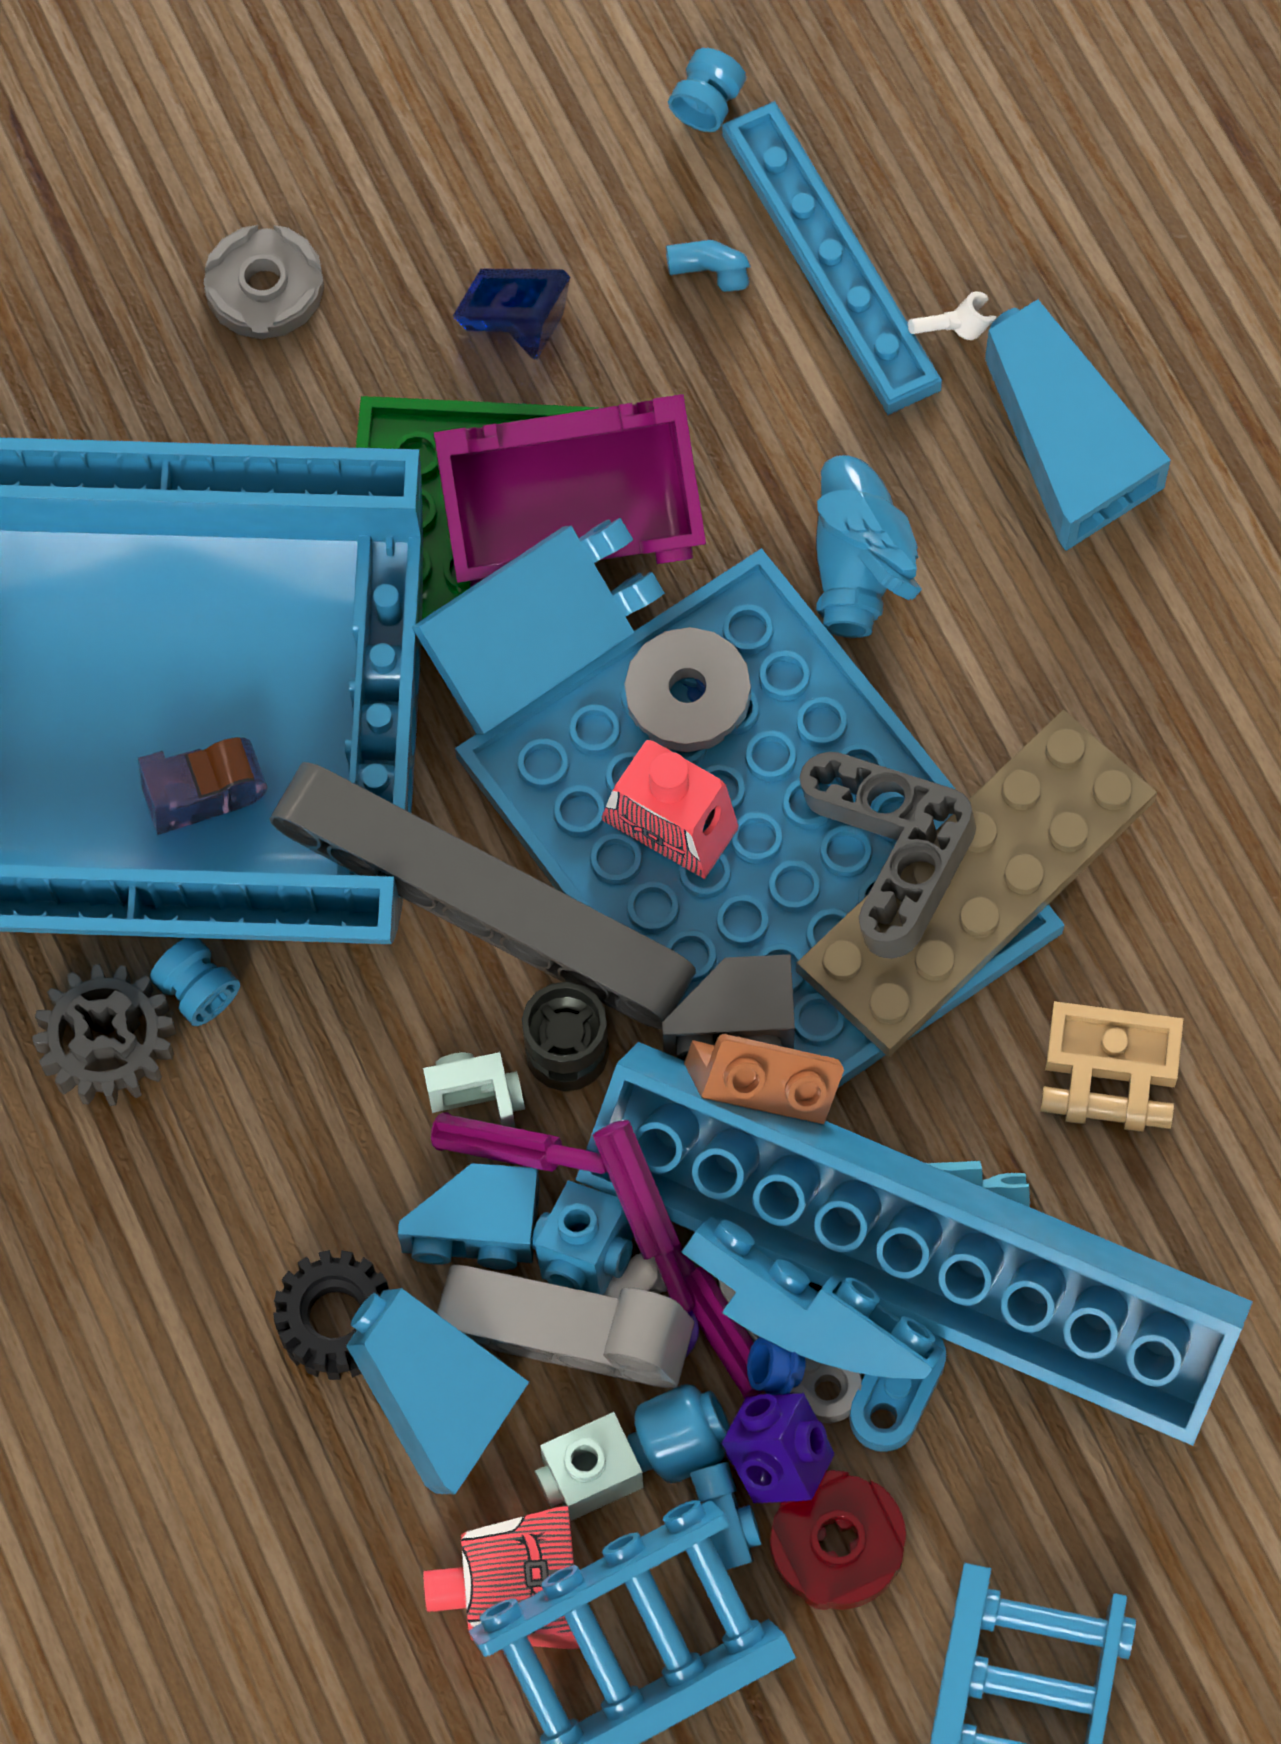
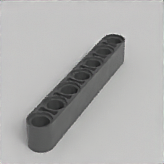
[269,762,696,1029]

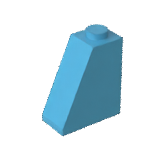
[346,1288,529,1494]

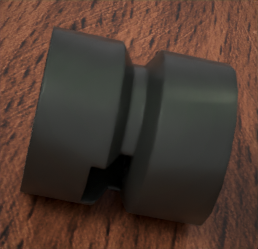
[522,982,609,1092]

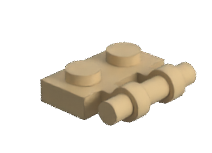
[1040,1001,1184,1132]

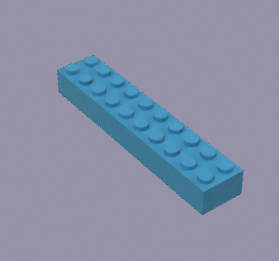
[575,1042,1253,1446]

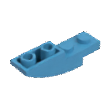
[681,1216,944,1379]

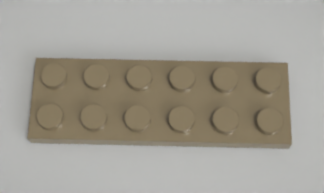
[796,709,1157,1057]

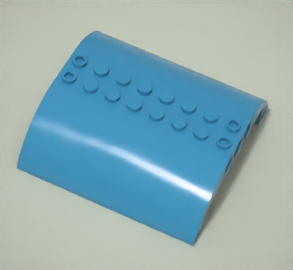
[0,438,423,944]

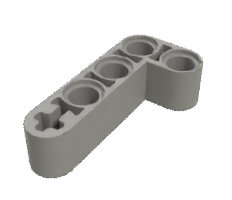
[437,1265,695,1388]

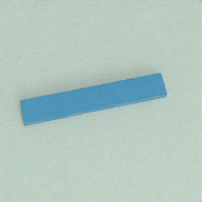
[722,101,942,415]

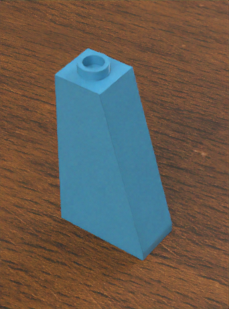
[985,299,1171,551]

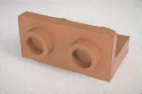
[684,1034,844,1124]

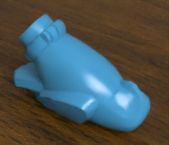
[816,455,922,638]

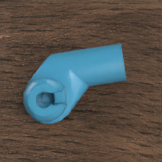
[666,240,751,292]

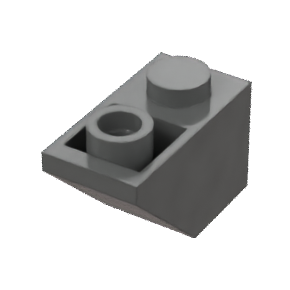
[662,955,795,1061]

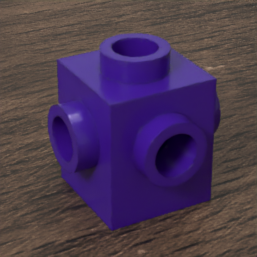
[722,1393,835,1503]

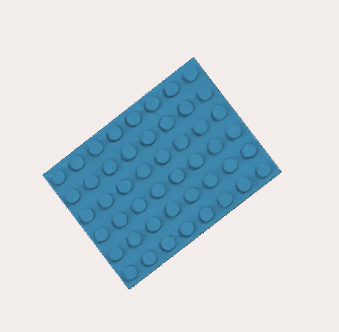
[455,548,1065,1088]

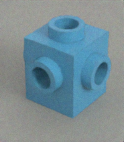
[532,1180,634,1295]

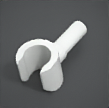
[908,291,996,340]

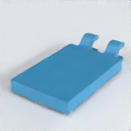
[412,518,665,734]

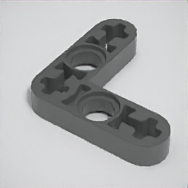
[800,752,976,959]

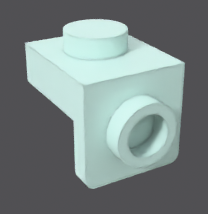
[423,1052,525,1128]

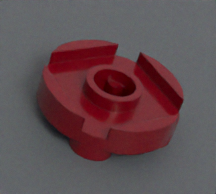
[770,1470,906,1610]

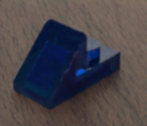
[453,268,570,360]

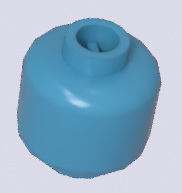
[627,1384,730,1484]

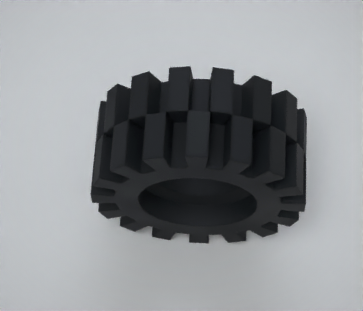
[273,1250,389,1380]

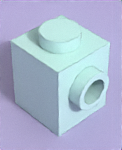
[535,1412,643,1521]

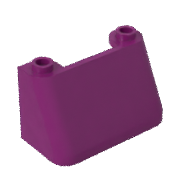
[433,394,706,588]

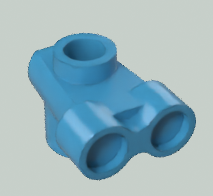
[690,1462,762,1570]

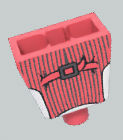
[602,740,738,879]
[423,1506,579,1649]

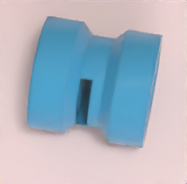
[668,48,746,132]
[150,938,241,1026]

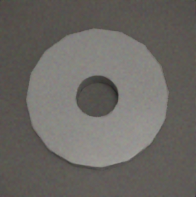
[204,225,324,339]
[624,627,751,752]

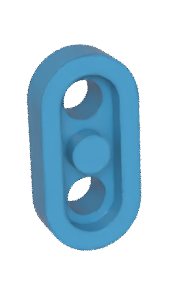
[850,1334,946,1452]

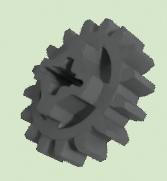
[32,964,176,1106]

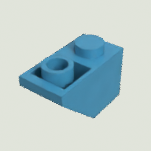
[398,1163,540,1270]

